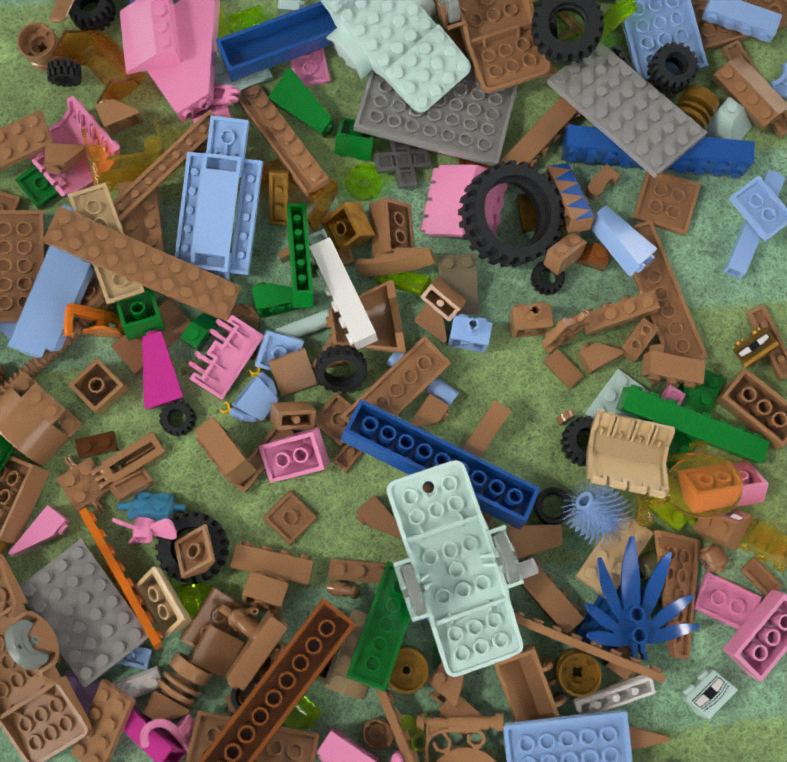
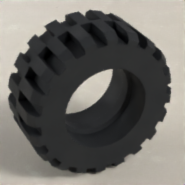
[531,0,605,65]

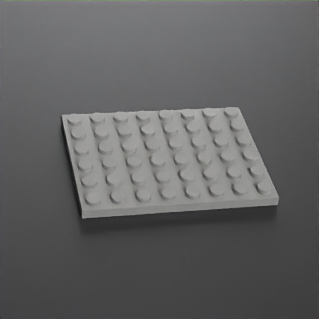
[353,61,518,166]

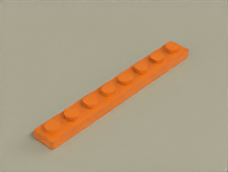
[79,507,164,650]

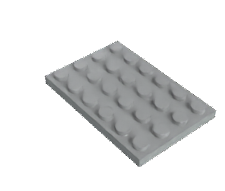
[20,539,149,688]

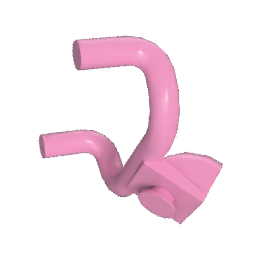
[140,714,195,762]

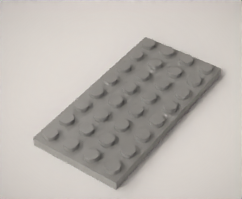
[547,41,708,178]

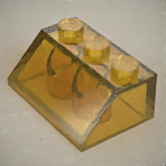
[738,519,787,573]

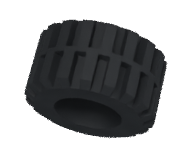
[69,0,116,33]
[647,42,699,94]
[560,416,594,467]

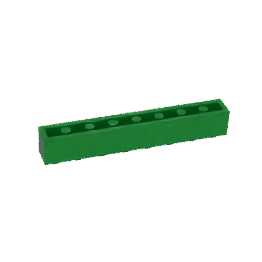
[616,384,770,464]

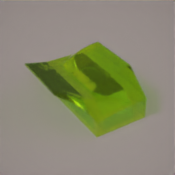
[178,582,212,626]
[283,695,323,730]

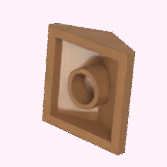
[174,524,215,579]

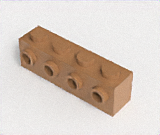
[583,289,660,337]

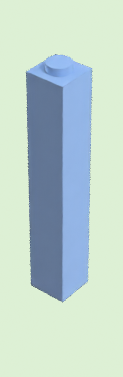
[723,170,786,279]

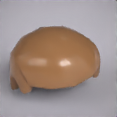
[362,717,394,750]

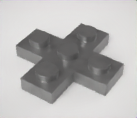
[374,140,432,189]

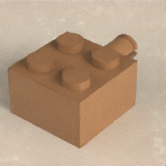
[508,302,554,338]

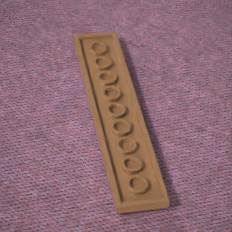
[43,206,242,322]

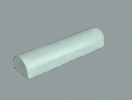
[275,307,332,338]

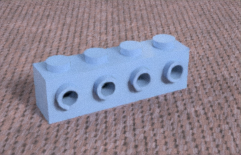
[701,0,782,43]

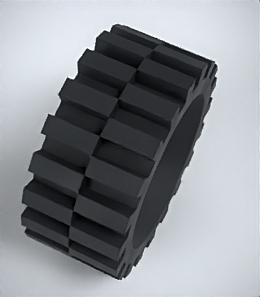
[155,512,229,583]

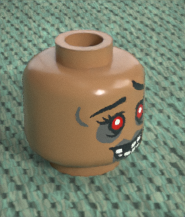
[699,543,729,574]

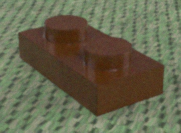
[75,431,118,459]

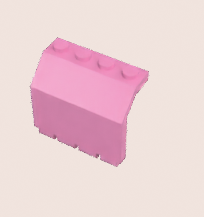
[29,96,121,198]
[420,165,507,237]

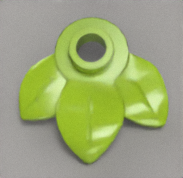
[394,713,428,752]

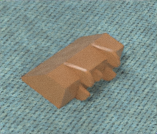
[494,643,567,722]

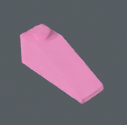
[8,505,70,556]

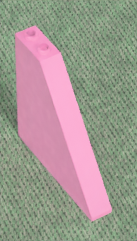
[146,0,220,123]

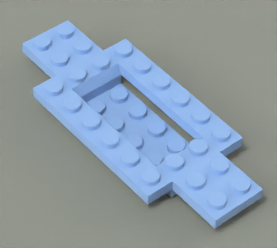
[175,116,264,306]

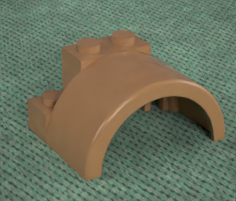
[0,371,84,466]

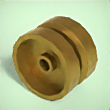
[388,645,429,694]

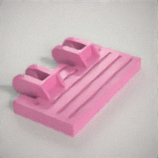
[188,315,264,400]

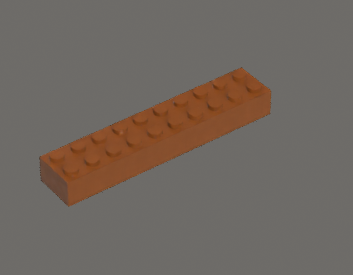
[198,598,356,762]

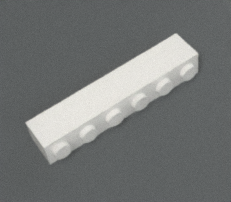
[309,237,378,350]

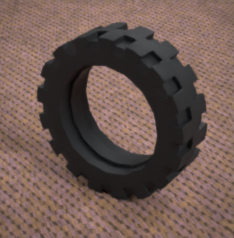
[315,345,367,393]

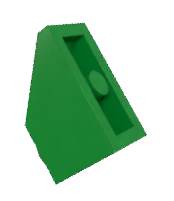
[180,312,218,352]

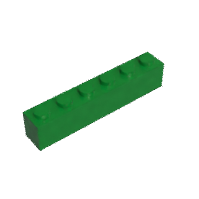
[286,203,313,308]

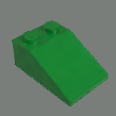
[251,282,315,319]

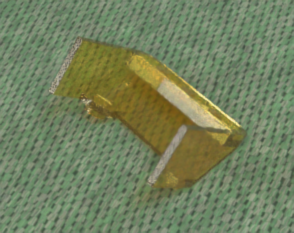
[81,118,164,191]

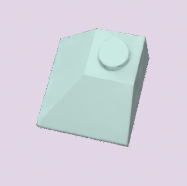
[706,97,752,140]

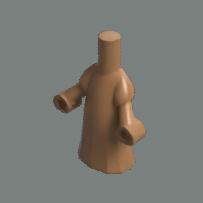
[218,604,261,638]

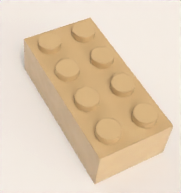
[574,511,654,599]

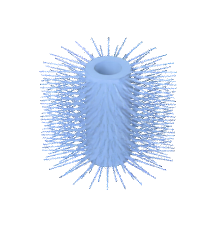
[561,478,634,548]

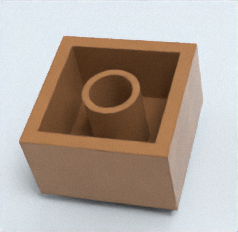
[69,358,129,416]

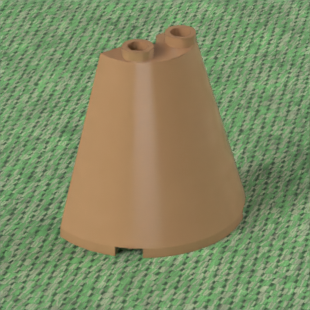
[326,280,406,353]

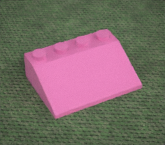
[120,0,181,75]

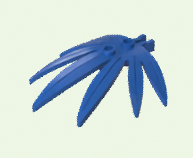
[585,536,700,660]

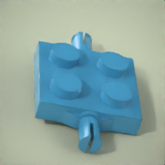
[117,491,186,520]

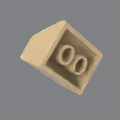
[135,566,192,638]

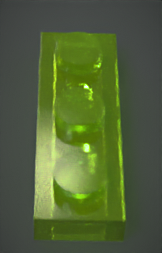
[375,271,432,295]

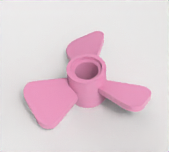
[112,517,177,545]

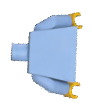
[220,366,278,423]

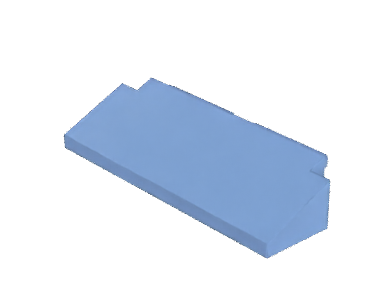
[7,246,93,358]

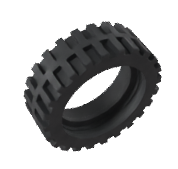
[458,160,564,267]

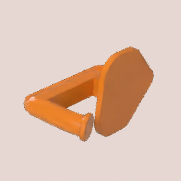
[63,303,124,337]

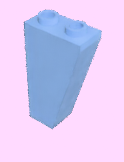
[591,205,657,277]

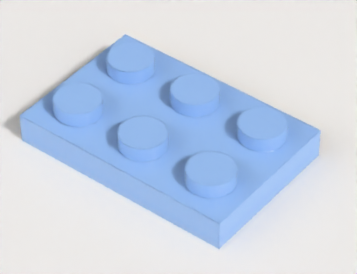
[728,175,787,242]

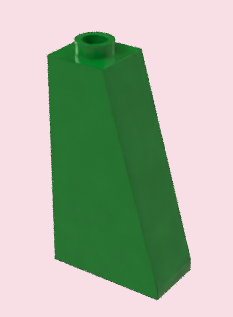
[268,67,335,138]

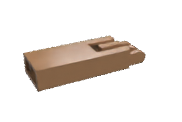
[91,432,166,489]

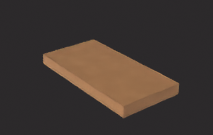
[111,298,191,375]

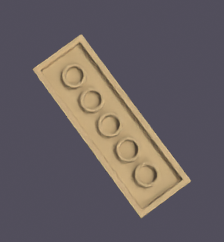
[68,182,145,305]

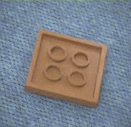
[632,171,701,236]

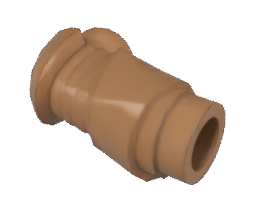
[327,580,361,599]

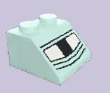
[680,669,738,719]

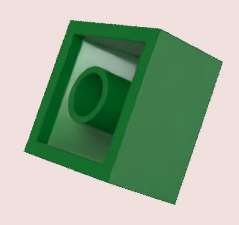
[334,117,375,160]
[116,288,165,341]

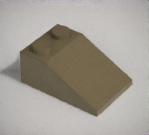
[437,253,478,315]

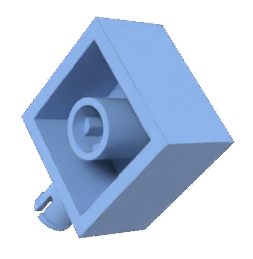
[448,314,492,353]

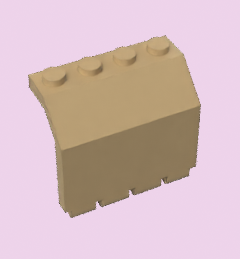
[586,410,675,499]

